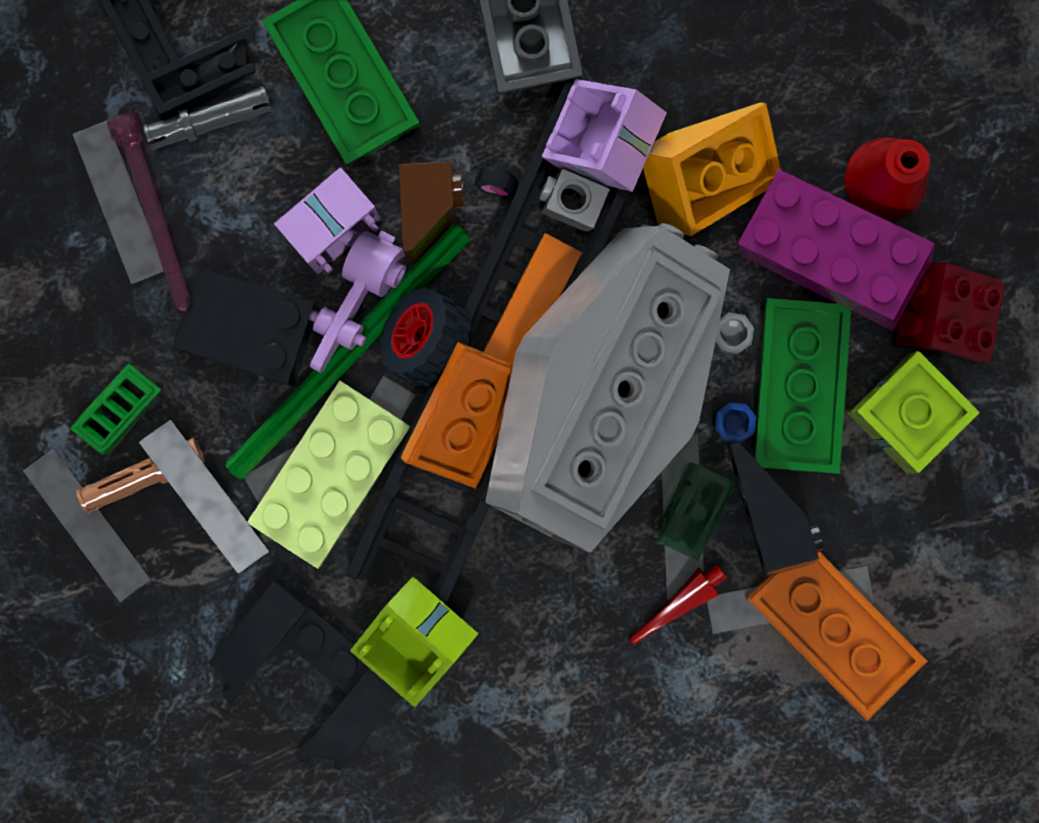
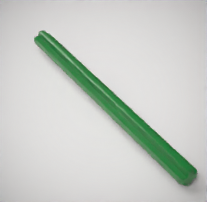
[225,224,470,479]

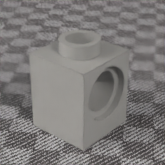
[539,169,610,232]

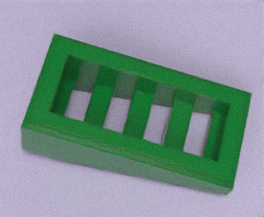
[70,363,163,455]

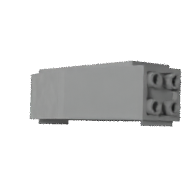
[485,223,730,553]

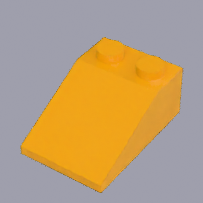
[643,102,781,236]

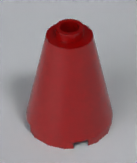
[844,137,930,221]

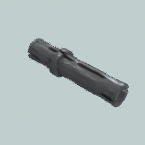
[143,85,273,151]

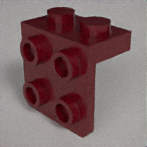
[895,263,1004,363]

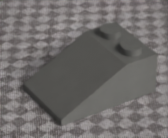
[478,0,583,94]

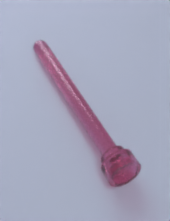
[107,113,191,311]

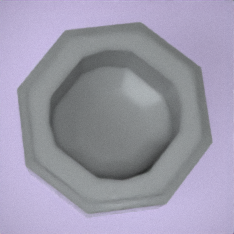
[715,312,754,355]

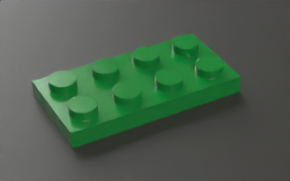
[262,0,420,168]
[753,298,851,474]

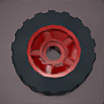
[380,287,471,387]

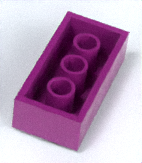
[738,169,935,331]

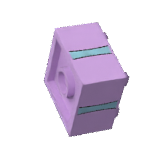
[542,79,667,192]
[274,167,381,274]

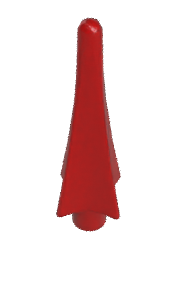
[629,564,728,645]

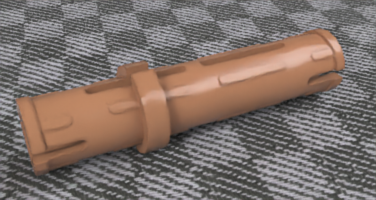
[76,437,205,514]

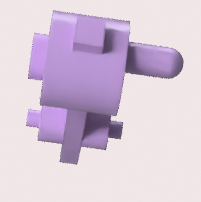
[310,229,406,373]

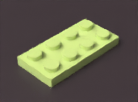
[247,381,411,569]

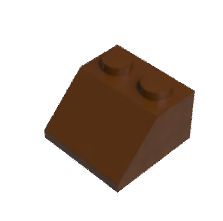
[399,161,464,262]

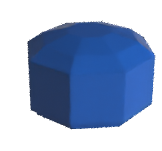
[714,403,756,444]

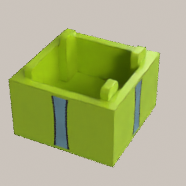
[847,351,980,474]
[350,577,479,707]

